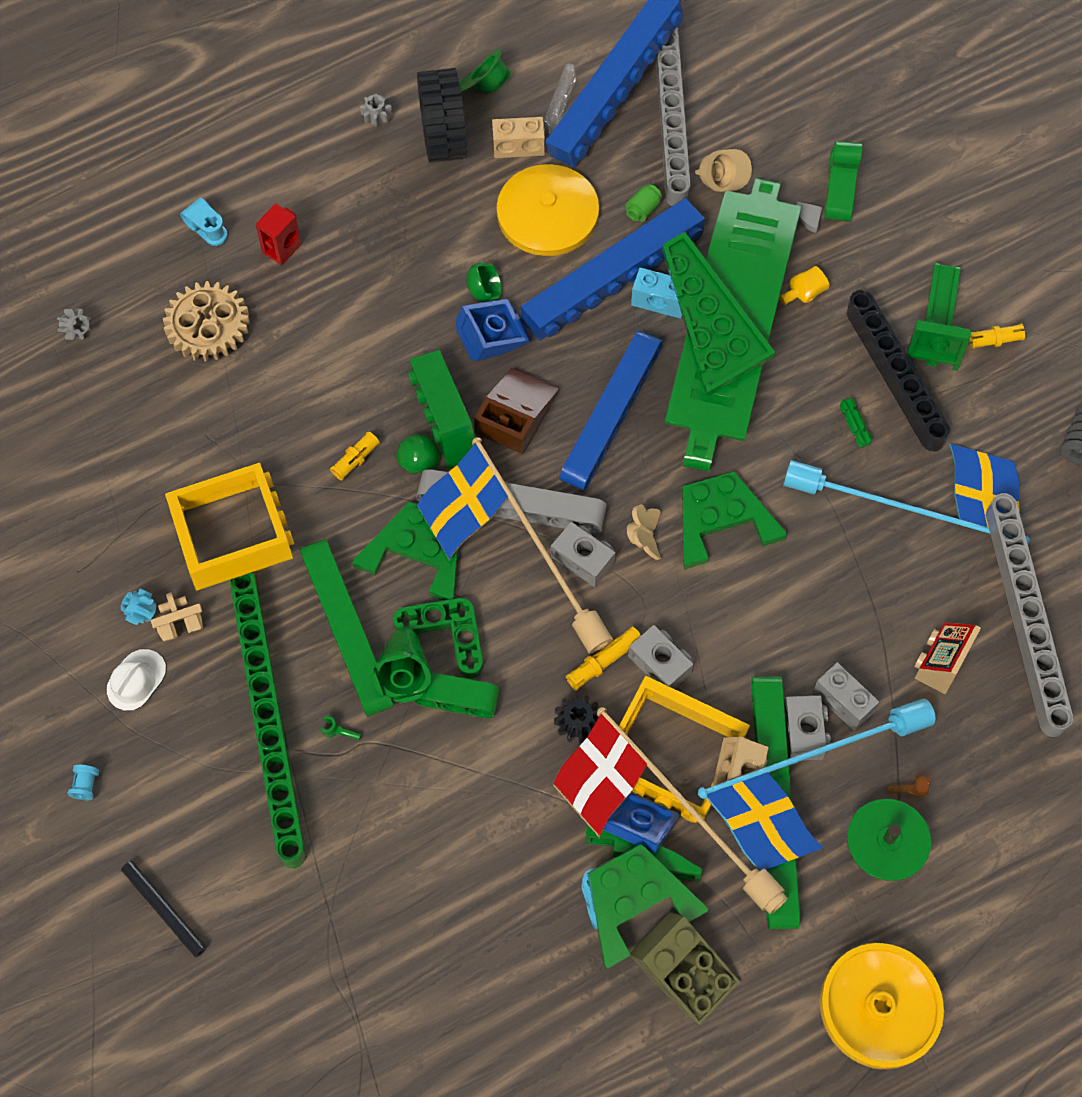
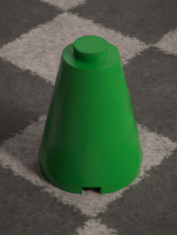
[373,628,431,703]

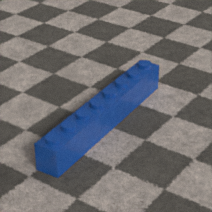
[545,0,684,167]
[521,198,705,341]

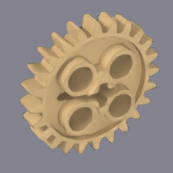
[163,281,250,361]

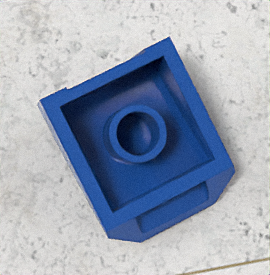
[456,299,530,361]

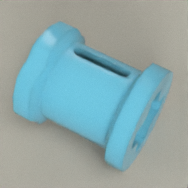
[67,765,99,800]

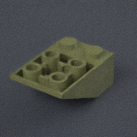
[630,912,740,1026]

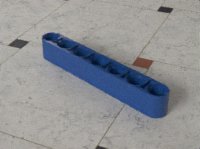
[559,330,663,491]

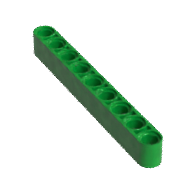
[751,676,800,930]

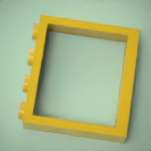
[165,463,294,591]
[619,675,750,823]

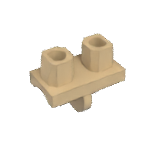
[150,592,203,642]

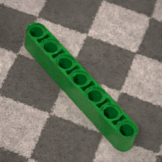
[299,539,394,717]

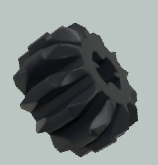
[554,693,599,744]

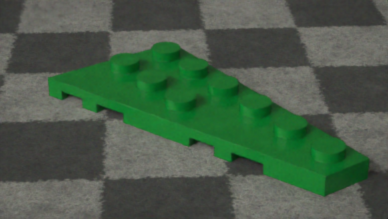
[662,232,776,397]

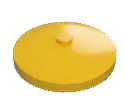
[497,164,599,256]
[820,943,944,1069]

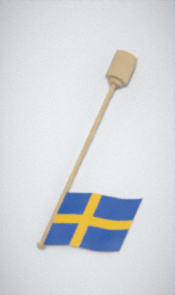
[417,437,613,654]

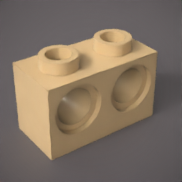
[492,117,545,158]

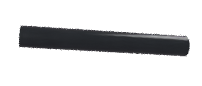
[121,860,207,958]

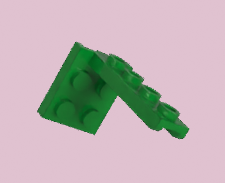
[906,263,971,371]

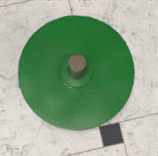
[847,799,931,881]

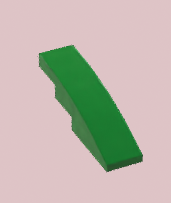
[585,824,702,882]

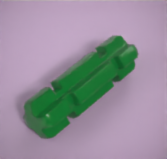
[840,398,873,448]

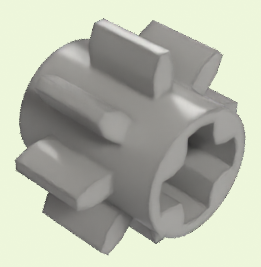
[360,94,392,126]
[57,308,91,340]

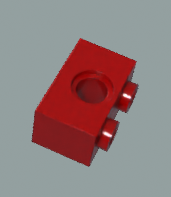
[255,203,302,266]

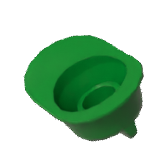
[459,49,511,93]

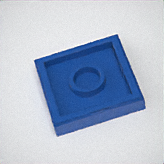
[603,792,680,854]

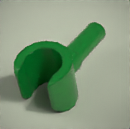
[319,716,361,740]

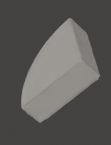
[797,202,822,233]

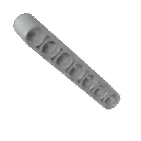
[416,469,607,534]

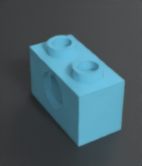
[631,268,682,319]

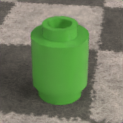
[625,184,662,222]

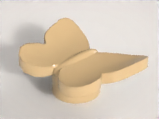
[627,504,661,560]

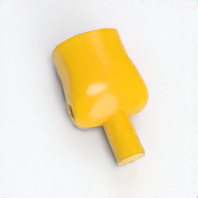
[780,266,829,305]

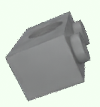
[551,522,616,588]
[628,625,693,689]
[813,663,879,732]
[784,696,831,760]

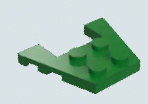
[682,471,787,570]
[352,502,458,601]
[587,844,709,969]

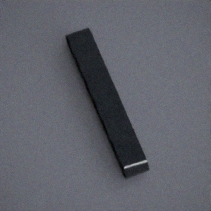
[846,290,950,452]

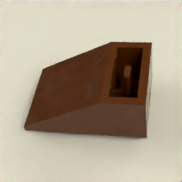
[474,368,559,454]

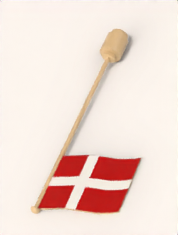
[553,707,788,915]

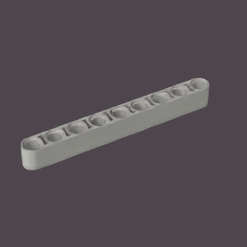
[655,27,690,206]
[986,493,1073,737]

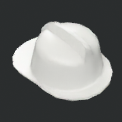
[107,649,166,711]

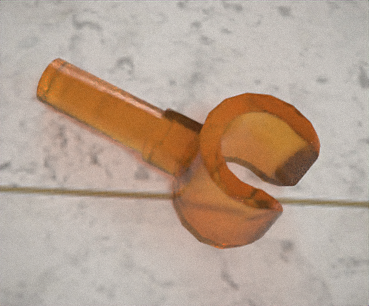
[888,776,930,797]

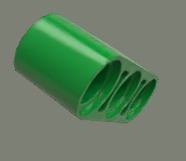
[414,672,500,718]

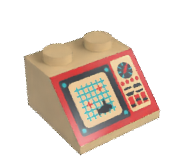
[914,622,981,694]

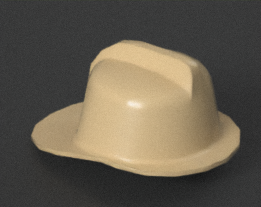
[695,149,752,192]

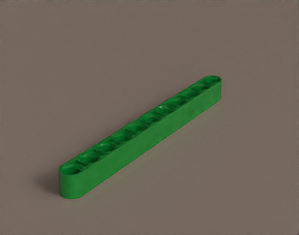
[230,572,306,869]

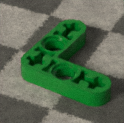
[393,598,483,678]

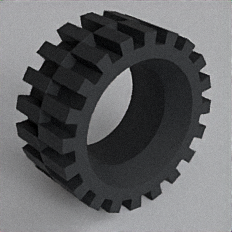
[417,68,468,163]

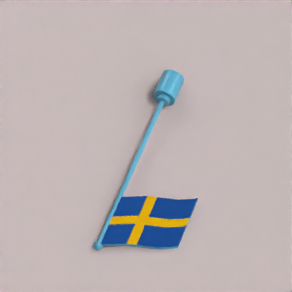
[783,444,1030,544]
[698,698,936,871]

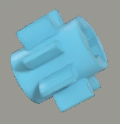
[121,589,156,625]

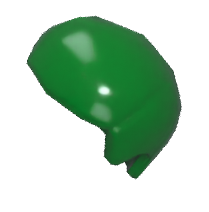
[466,262,502,302]
[396,434,441,475]

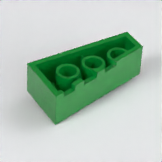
[407,350,475,469]

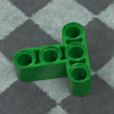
[824,141,862,222]

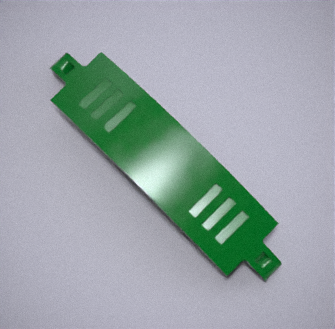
[665,178,801,472]

